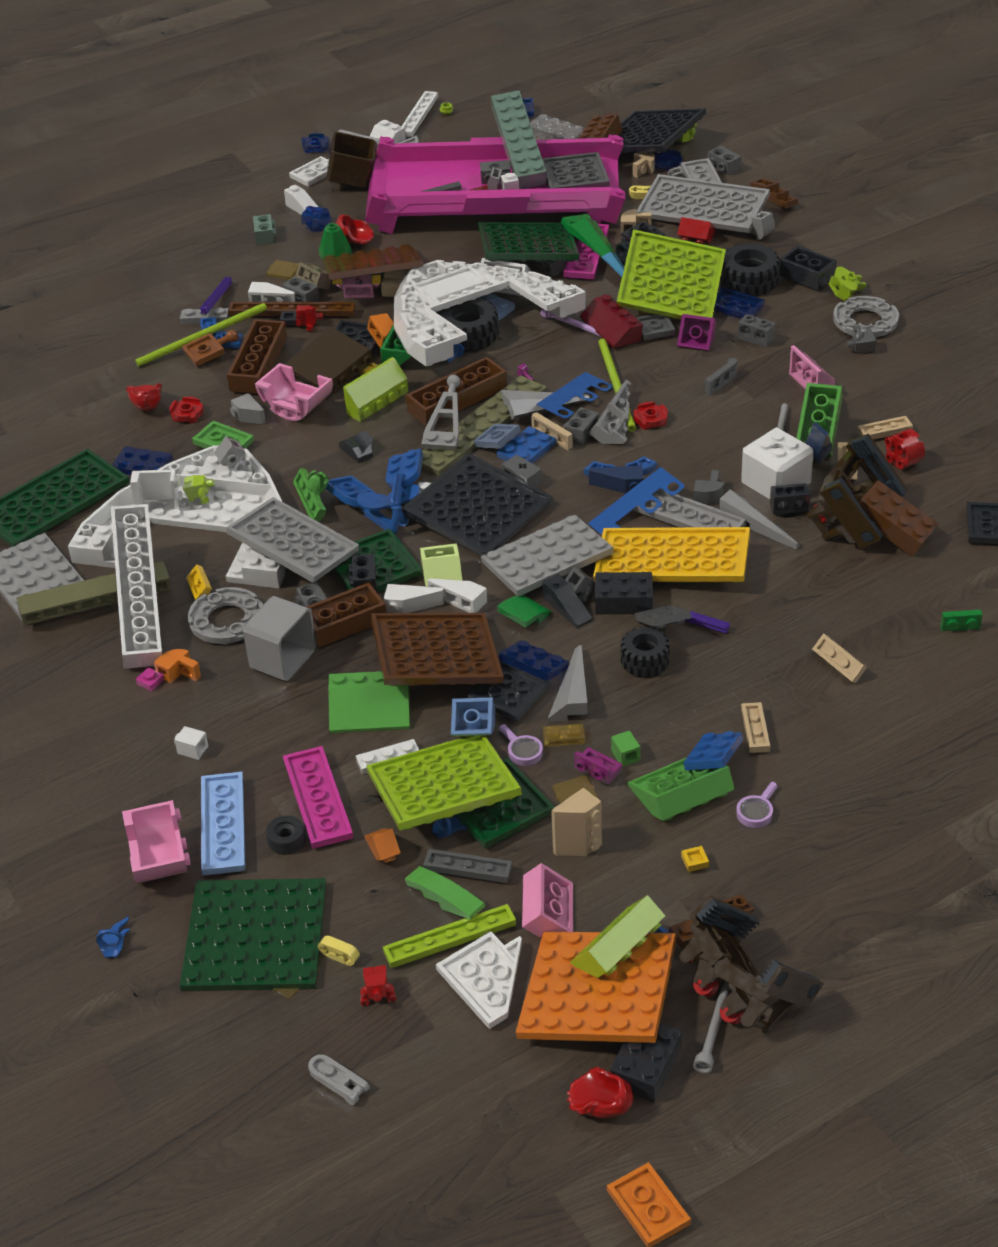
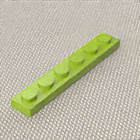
[383,904,516,968]

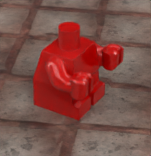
[296,305,323,331]
[360,965,396,1006]

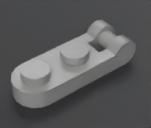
[308,1055,370,1106]

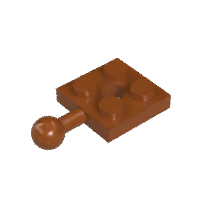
[182,330,238,367]

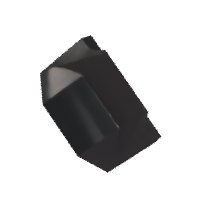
[339,430,374,463]

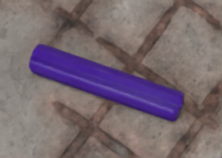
[682,608,730,633]

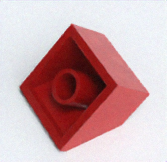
[677,217,716,245]

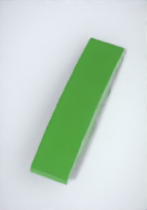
[405,866,485,919]

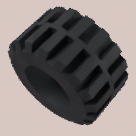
[621,627,670,678]

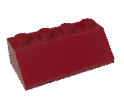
[580,294,643,348]

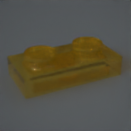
[543,724,585,747]

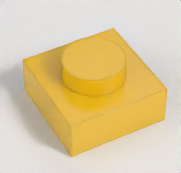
[681,846,709,872]

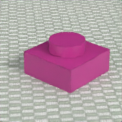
[136,667,164,692]

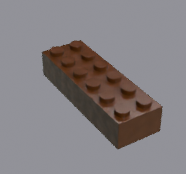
[227,319,287,394]
[406,357,508,426]

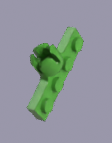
[293,468,329,522]

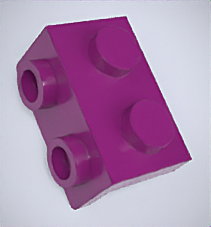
[574,747,622,784]

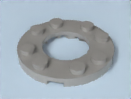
[833,296,899,339]
[188,587,263,645]

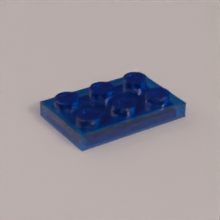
[714,288,765,318]
[112,446,173,475]
[498,640,569,681]

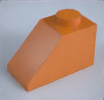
[367,313,394,349]
[364,828,401,863]

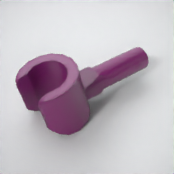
[517,363,534,381]

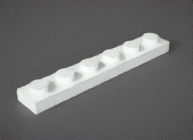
[402,91,438,137]

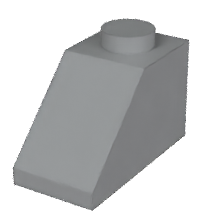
[230,393,266,424]

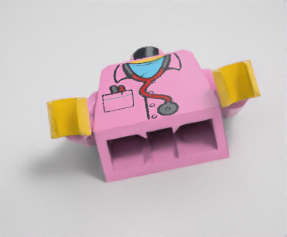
[333,274,381,298]

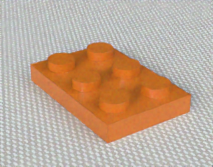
[607,1162,691,1247]

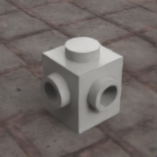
[214,436,245,468]

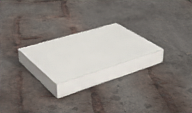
[289,156,328,187]

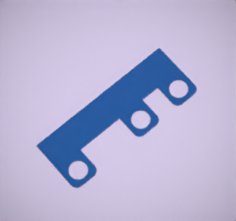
[536,372,613,418]
[588,467,684,535]

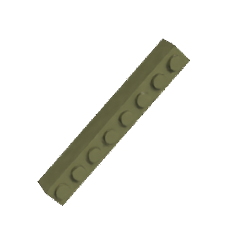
[16,561,170,626]

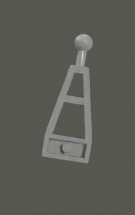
[421,375,460,451]

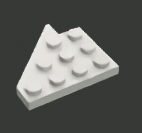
[436,932,522,1029]

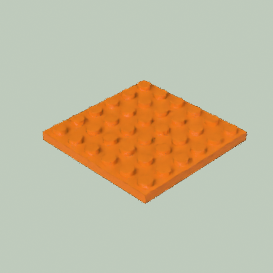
[515,932,677,1043]

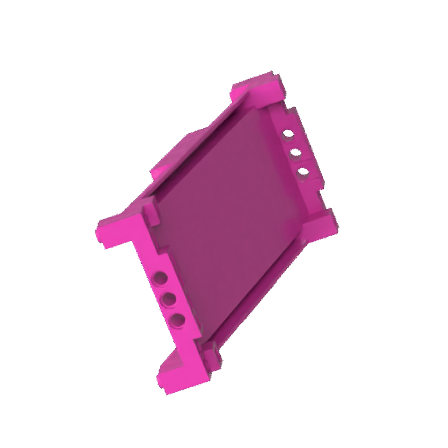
[365,134,625,234]

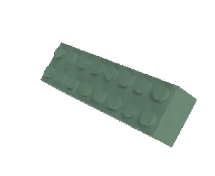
[491,91,547,189]

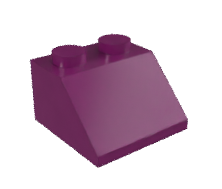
[677,314,717,351]

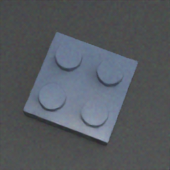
[473,424,521,449]

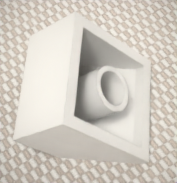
[370,120,406,150]

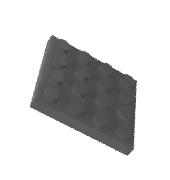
[542,152,610,188]

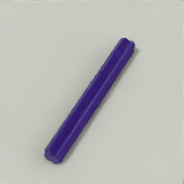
[200,276,232,314]

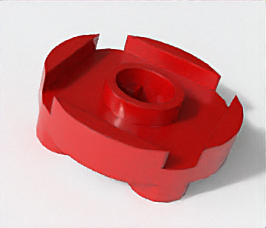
[169,397,204,423]
[634,402,668,430]

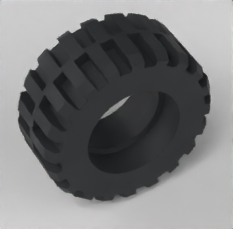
[720,243,781,296]
[437,298,499,352]

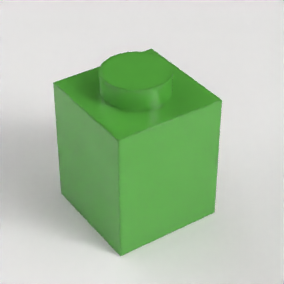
[611,731,640,767]

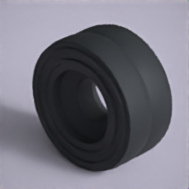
[266,815,305,855]

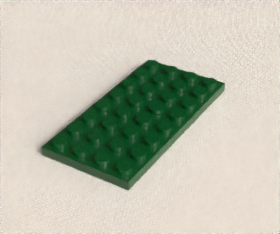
[0,448,130,547]

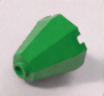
[319,223,352,259]

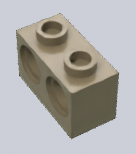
[295,262,331,289]

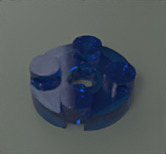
[301,133,330,153]
[655,150,683,171]
[301,206,331,232]

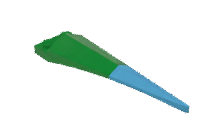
[561,214,624,277]

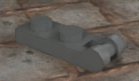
[705,358,738,395]

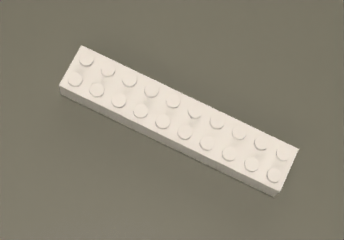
[111,504,162,669]

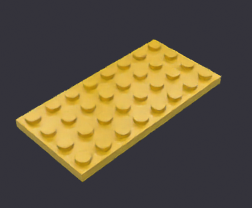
[593,527,750,582]

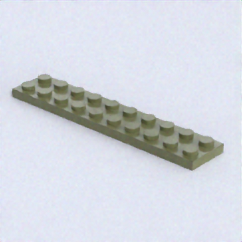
[421,375,547,476]

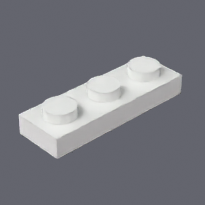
[356,739,419,775]

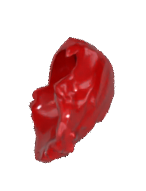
[335,214,374,245]
[126,383,162,411]
[567,1067,633,1118]

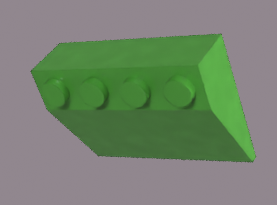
[328,671,410,733]
[628,757,734,821]

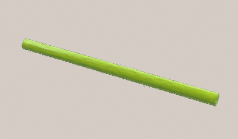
[135,303,267,367]
[598,339,636,432]

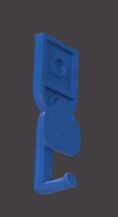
[386,448,423,527]
[326,475,402,534]

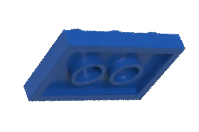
[497,426,556,463]
[683,731,743,770]

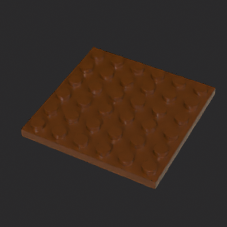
[322,244,423,280]
[371,613,504,686]

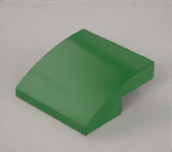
[497,595,551,628]

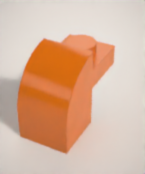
[154,649,201,683]

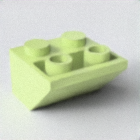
[420,543,463,587]

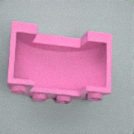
[255,363,333,421]
[122,800,191,883]

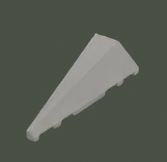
[589,380,631,444]
[500,390,590,420]
[719,490,800,549]
[548,645,588,722]

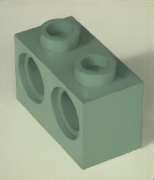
[253,214,276,245]

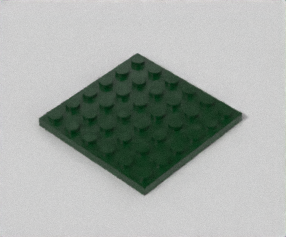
[478,222,579,262]
[179,878,327,991]

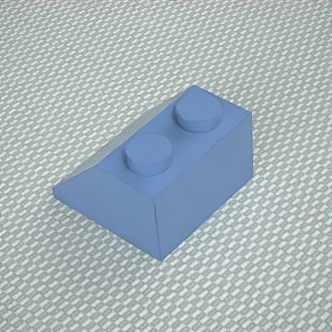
[451,697,495,736]

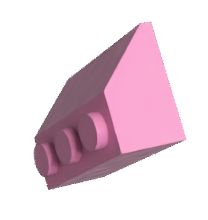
[789,345,835,389]
[522,863,573,937]

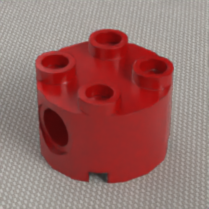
[885,429,925,470]

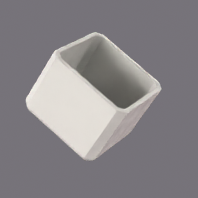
[741,427,813,499]

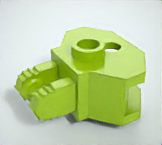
[829,267,867,301]

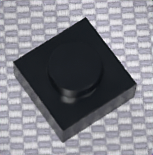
[280,311,296,326]

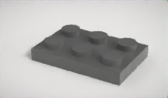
[635,605,691,629]

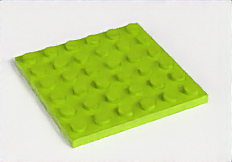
[616,229,726,320]
[366,735,522,831]

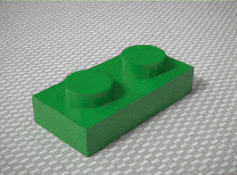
[940,610,983,631]

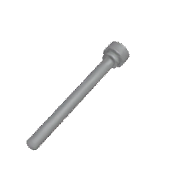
[693,982,730,1073]

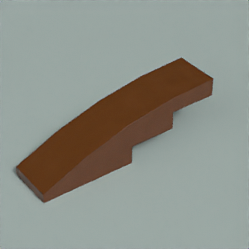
[750,178,798,208]

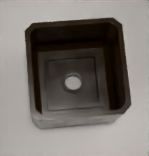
[326,132,376,189]

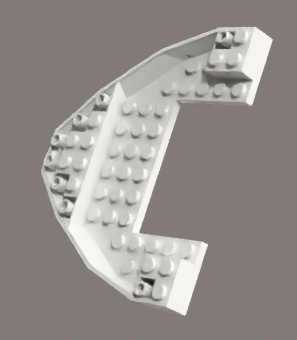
[394,260,586,366]
[68,445,286,588]

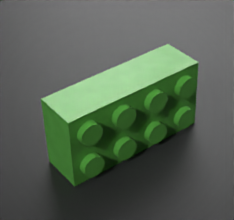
[796,383,843,458]

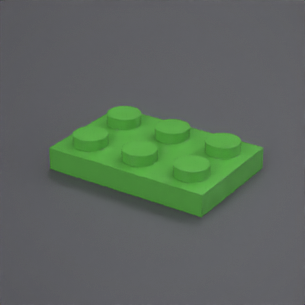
[192,421,254,449]

